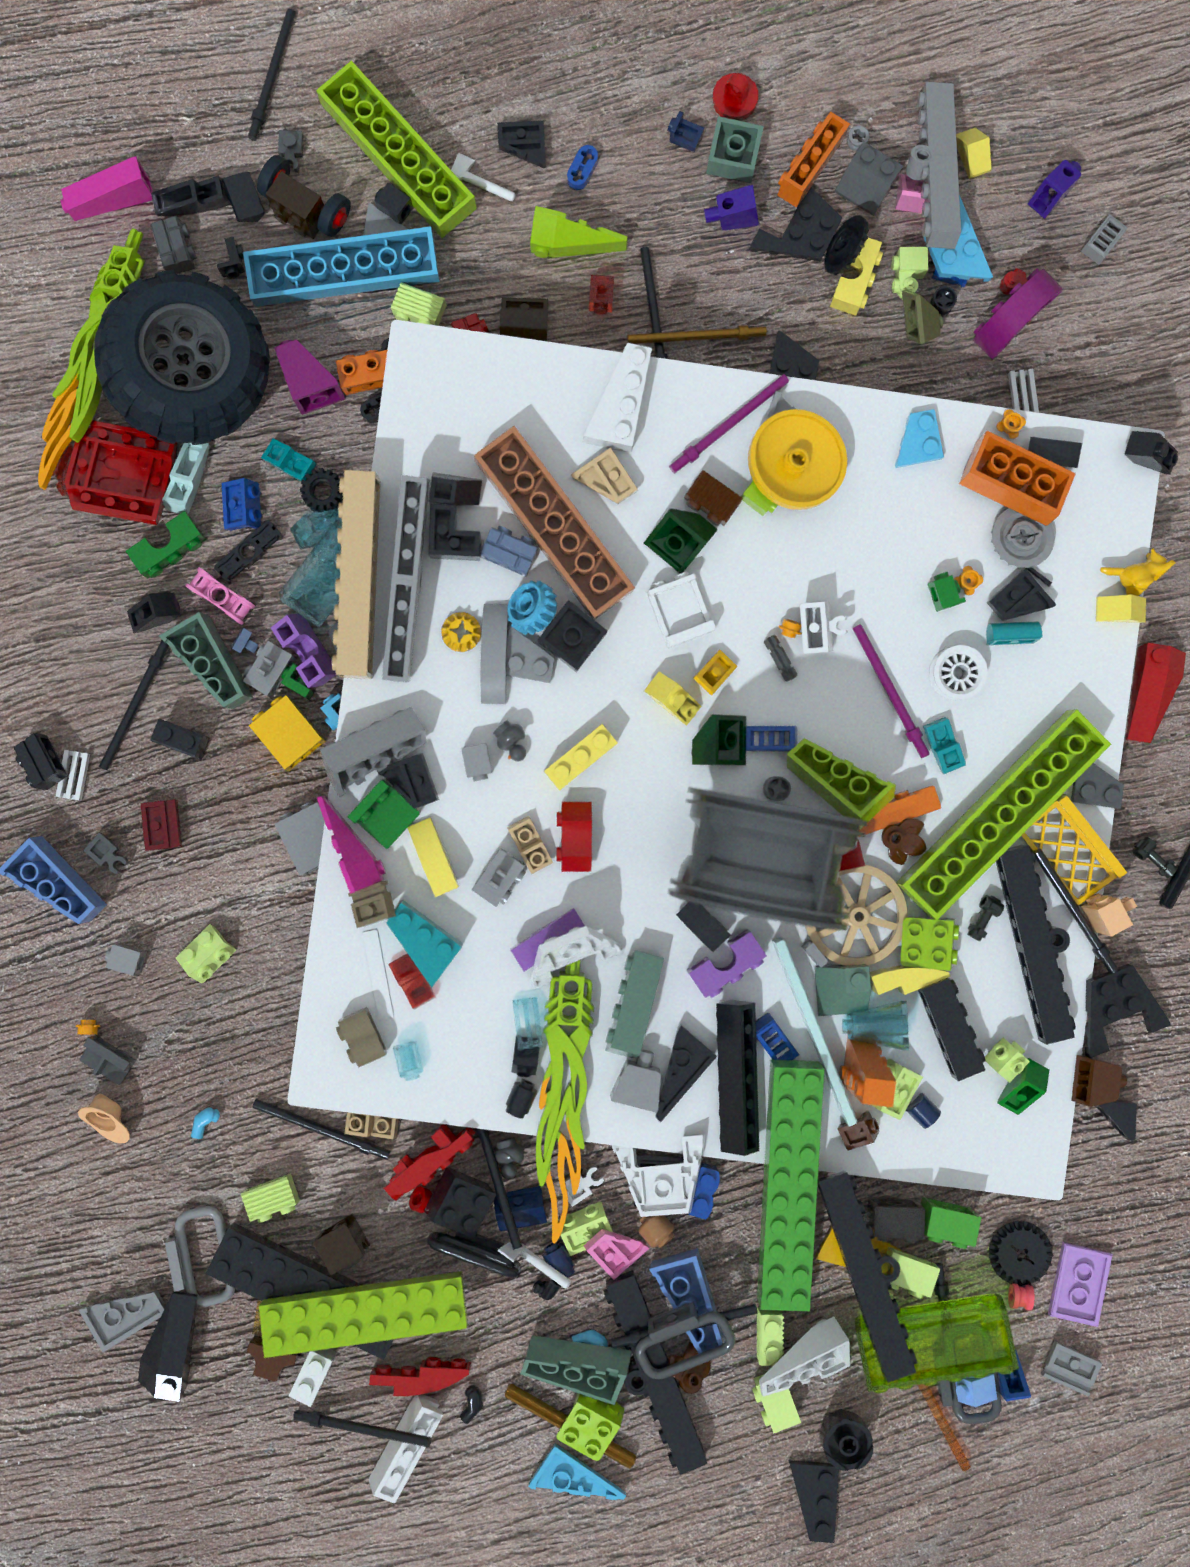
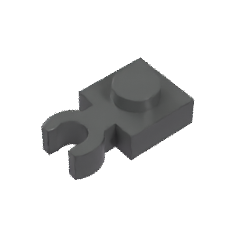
[278,130,304,173]
[83,832,129,874]

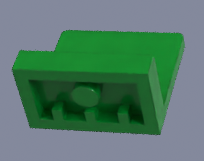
[347,780,420,849]

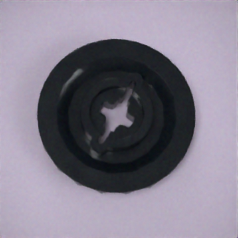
[824,215,869,275]
[989,1221,1054,1286]

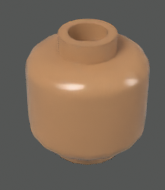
[639,1215,675,1249]

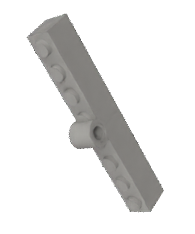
[906,82,961,249]
[382,475,430,682]

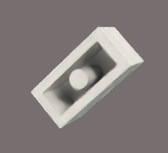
[289,1349,337,1407]

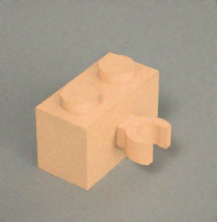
[1080,893,1137,937]

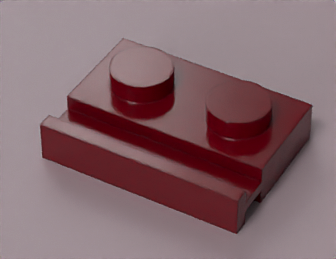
[140,799,182,851]

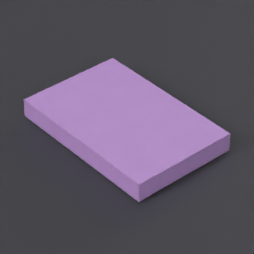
[1048,1241,1113,1327]

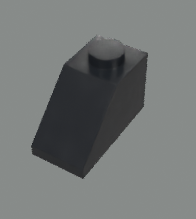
[127,592,181,633]

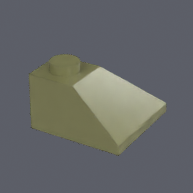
[902,290,943,344]

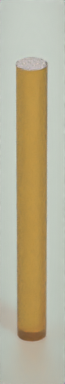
[916,1376,971,1471]

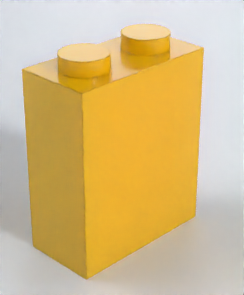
[249,695,326,771]

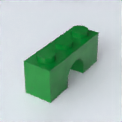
[125,511,206,579]

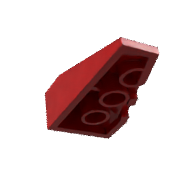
[1126,643,1186,743]

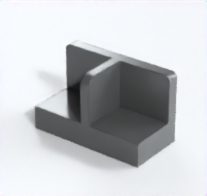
[80,1035,136,1085]

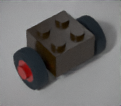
[257,155,351,239]

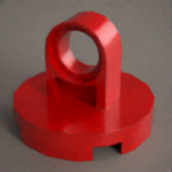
[712,73,758,120]

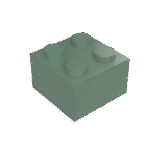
[706,116,764,183]

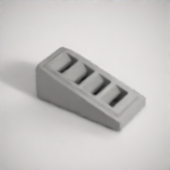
[1081,214,1128,265]

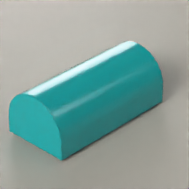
[986,622,1043,645]

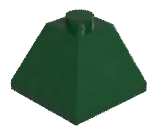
[644,508,718,574]
[691,715,746,765]

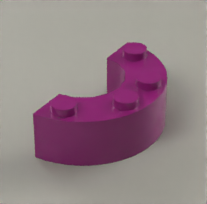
[973,268,1064,360]

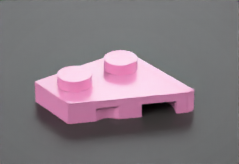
[583,1229,649,1280]

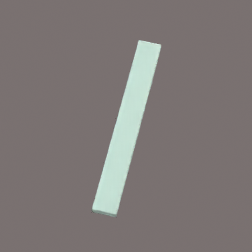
[772,937,857,1127]

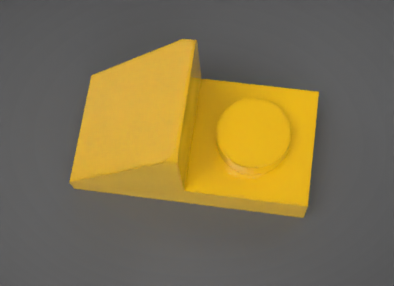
[693,650,738,696]

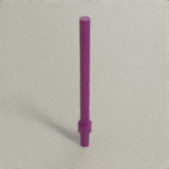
[669,374,789,474]
[852,624,930,758]

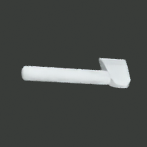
[451,153,516,202]
[498,1242,571,1289]

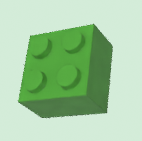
[916,1197,982,1249]

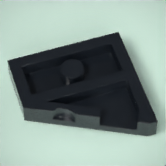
[497,120,546,168]
[986,569,1057,621]

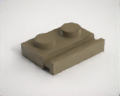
[348,881,396,928]

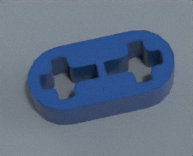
[567,145,598,190]

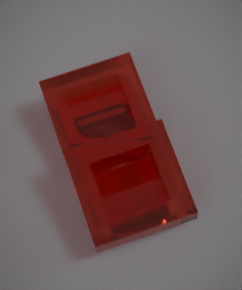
[388,953,436,1009]

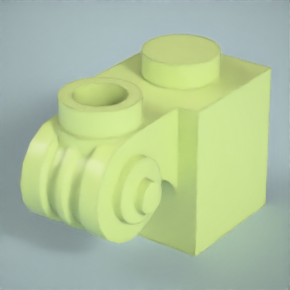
[892,247,928,299]

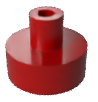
[409,1186,432,1213]

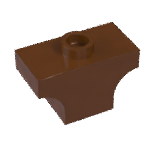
[247,1336,300,1382]

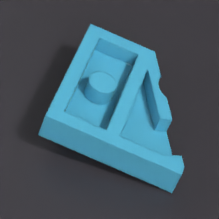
[895,409,944,468]

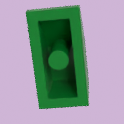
[997,1058,1050,1115]

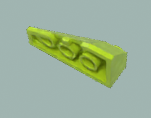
[530,206,628,258]

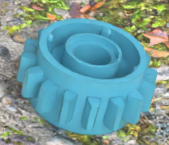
[507,580,557,635]

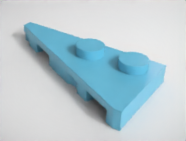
[528,1443,626,1500]

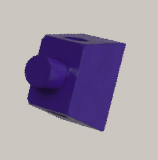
[1028,160,1082,219]
[704,185,759,231]

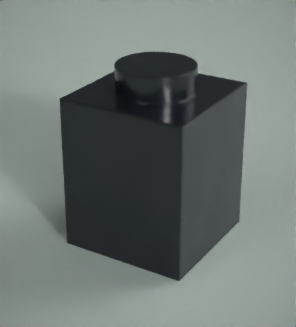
[374,183,413,224]

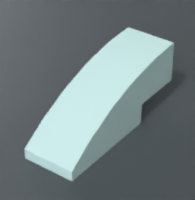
[162,443,209,514]

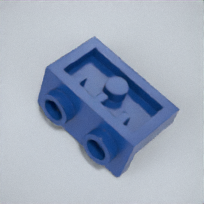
[221,478,262,531]

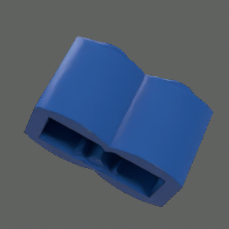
[689,1162,720,1220]

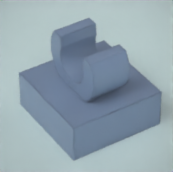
[230,628,259,653]

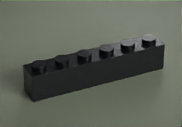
[716,1000,759,1156]

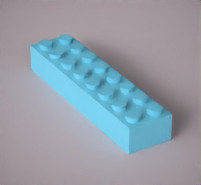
[243,226,440,307]

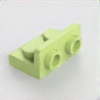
[872,1059,923,1120]
[558,1202,614,1256]

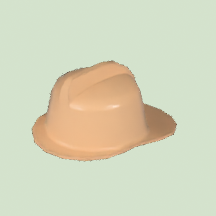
[78,1094,130,1143]

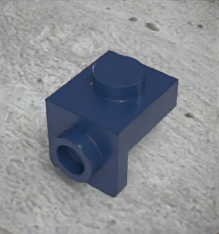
[667,111,704,153]

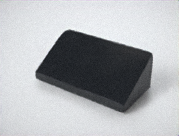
[222,172,265,222]

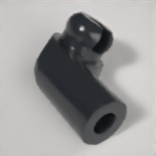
[532,1279,561,1300]
[459,1385,483,1424]

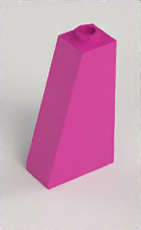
[60,156,153,221]

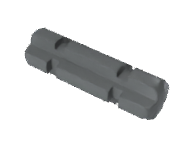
[764,635,797,682]

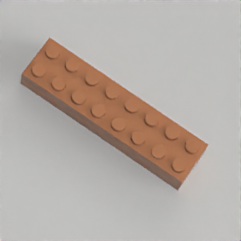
[474,426,635,620]

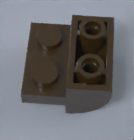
[500,297,548,341]

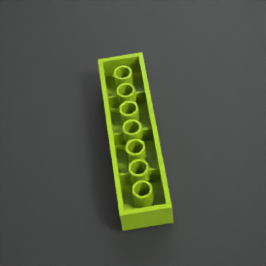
[316,60,477,238]
[259,1271,468,1358]

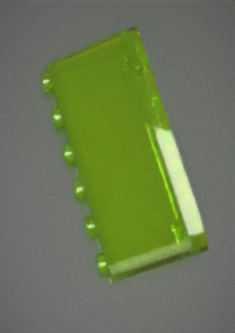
[854,1294,1019,1393]

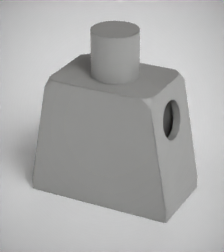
[610,1049,661,1113]

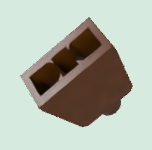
[1071,1055,1127,1107]

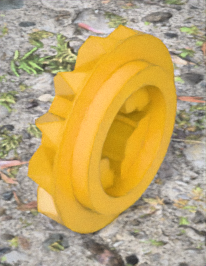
[441,612,481,652]

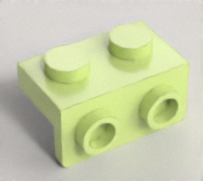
[176,924,236,983]

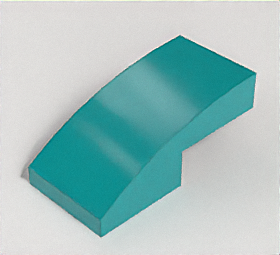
[261,438,317,482]
[923,717,966,774]

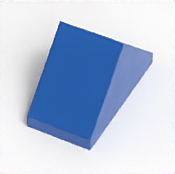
[994,1349,1031,1401]

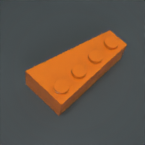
[839,1035,896,1107]

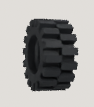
[300,468,343,514]

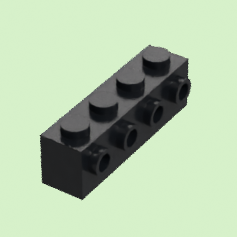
[918,978,986,1081]

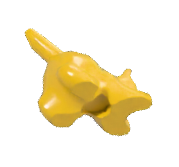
[1100,548,1176,596]

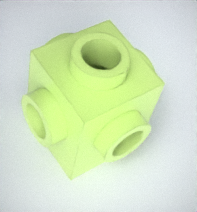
[985,1038,1030,1083]

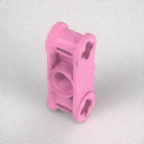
[185,567,256,625]

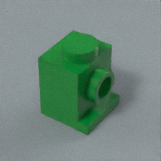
[927,572,966,612]

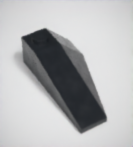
[138,1291,198,1401]

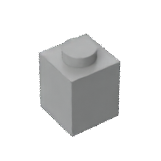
[461,743,492,781]
[105,944,147,976]

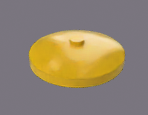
[748,409,847,510]

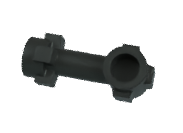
[1133,837,1178,878]
[967,895,1004,941]

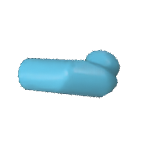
[191,1107,220,1139]
[572,1330,608,1347]

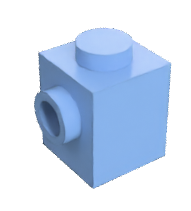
[955,1368,997,1407]

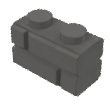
[151,216,197,274]

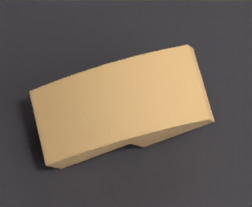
[507,816,553,874]
[345,1112,399,1139]

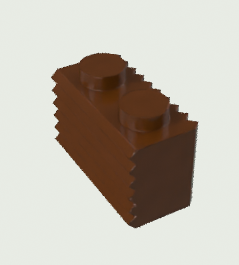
[684,470,743,526]

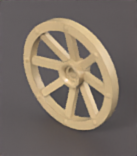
[805,865,908,966]

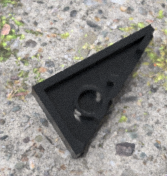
[655,1024,717,1122]

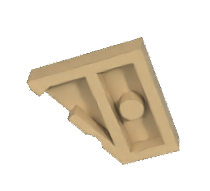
[571,447,638,504]

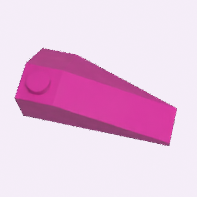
[317,796,386,894]

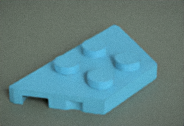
[923,195,993,282]

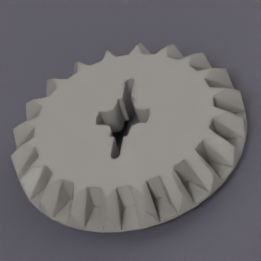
[991,508,1055,569]

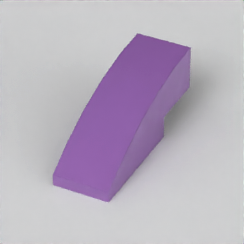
[511,908,585,971]

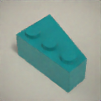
[386,900,463,987]

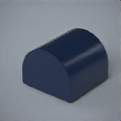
[906,1093,941,1129]

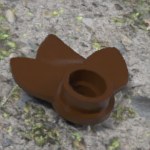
[881,818,926,865]
[669,1341,711,1394]

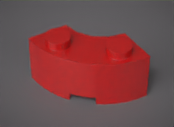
[556,802,592,872]

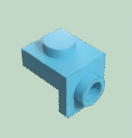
[321,693,341,731]

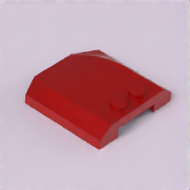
[64,421,177,525]

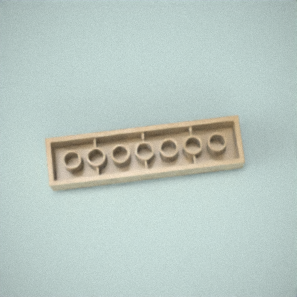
[332,470,380,679]

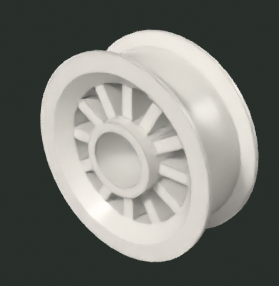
[929,645,988,700]

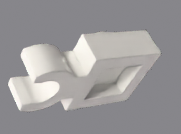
[559,1165,604,1207]

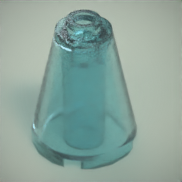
[842,1000,909,1051]

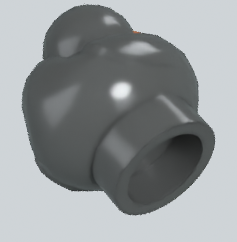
[493,720,526,762]
[495,1137,524,1179]

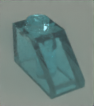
[290,509,342,550]

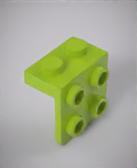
[901,917,959,971]
[557,1393,625,1461]

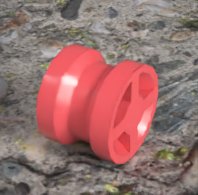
[1008,1283,1035,1311]

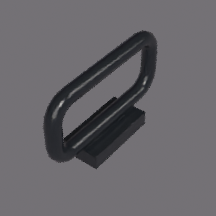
[427,1232,522,1278]

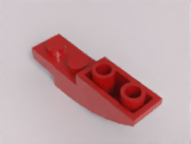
[369,1357,471,1396]

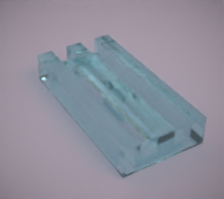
[512,997,543,1050]

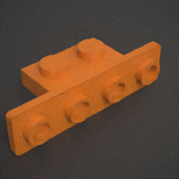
[858,786,941,837]

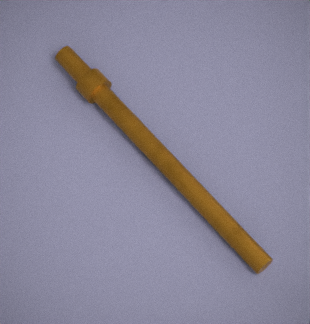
[627,325,767,344]

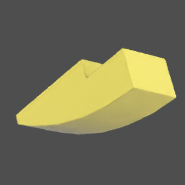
[408,817,459,897]
[870,965,951,995]

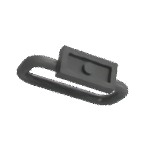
[635,1301,736,1380]
[932,1323,1002,1424]

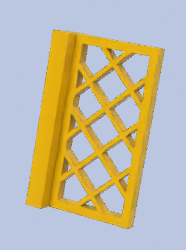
[1021,793,1128,906]

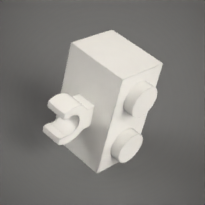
[800,601,848,654]

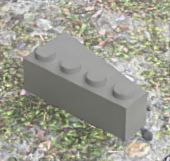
[320,707,427,797]

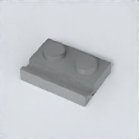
[1041,1340,1102,1397]

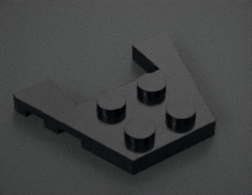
[749,168,843,262]
[1085,964,1171,1058]

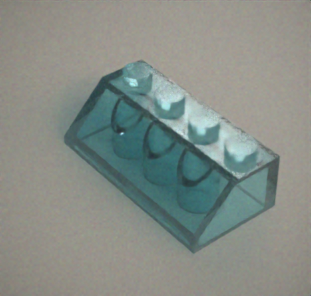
[279,519,342,628]

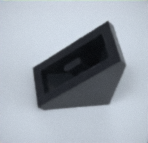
[1095,1100,1137,1142]

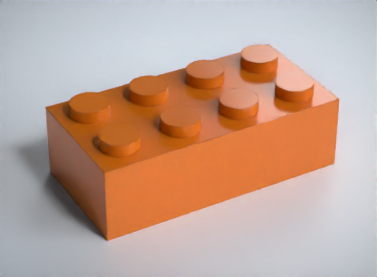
[959,431,1076,526]

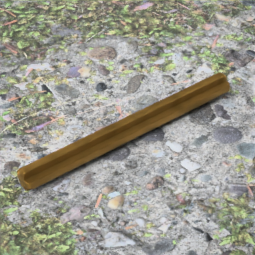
[505,1384,636,1468]

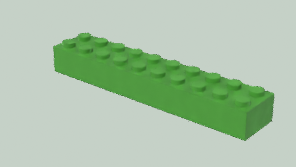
[757,1059,824,1311]

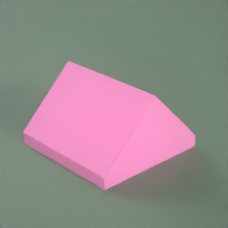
[895,174,924,213]

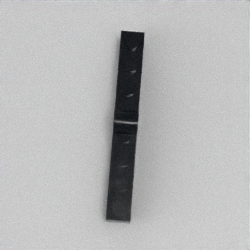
[996,845,1076,1045]
[818,1171,918,1382]
[603,1270,708,1475]

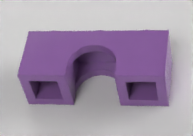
[271,613,336,688]
[686,929,767,998]

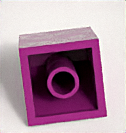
[274,339,346,415]

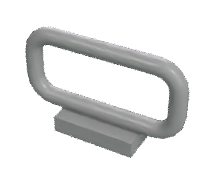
[165,1206,236,1307]

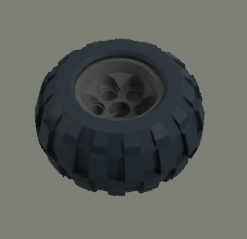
[94,270,270,445]

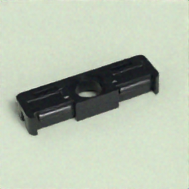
[214,520,283,583]

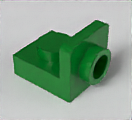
[281,663,314,701]

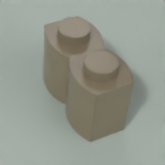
[336,1007,387,1068]

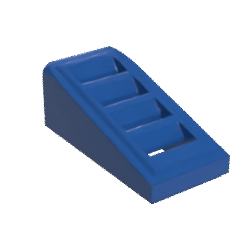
[746,726,798,751]
[756,1013,799,1060]

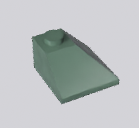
[815,964,871,1016]

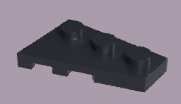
[789,1460,839,1543]

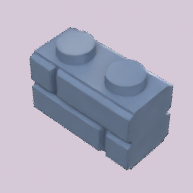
[480,526,538,577]

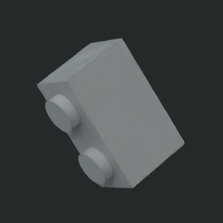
[243,641,296,699]
[472,848,526,907]

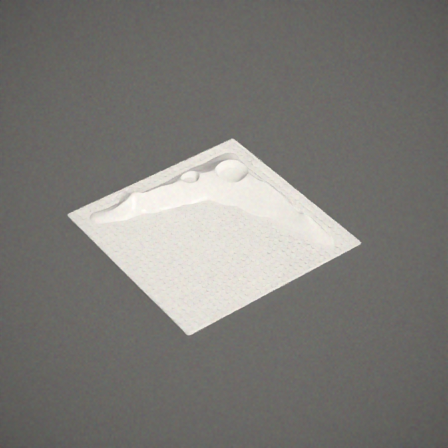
[288,320,1165,1201]

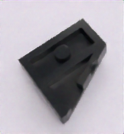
[769,331,820,380]
[377,753,439,809]

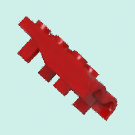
[383,1124,475,1201]

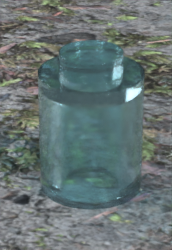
[393,1041,424,1081]

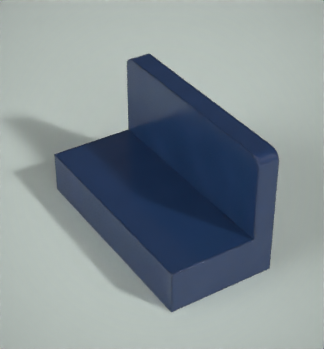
[494,1186,547,1231]

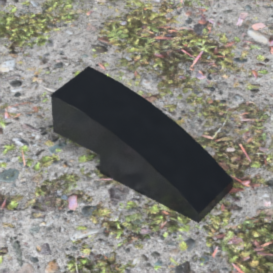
[151,175,231,217]

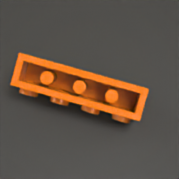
[777,111,850,208]
[336,350,387,395]

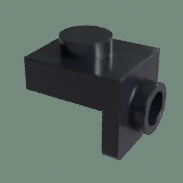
[217,236,245,278]
[511,1036,540,1077]

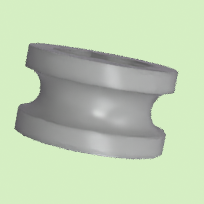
[847,126,869,151]

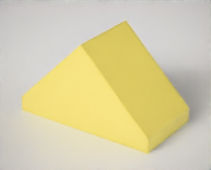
[956,128,992,179]
[1096,595,1146,623]

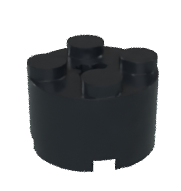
[819,1409,873,1471]

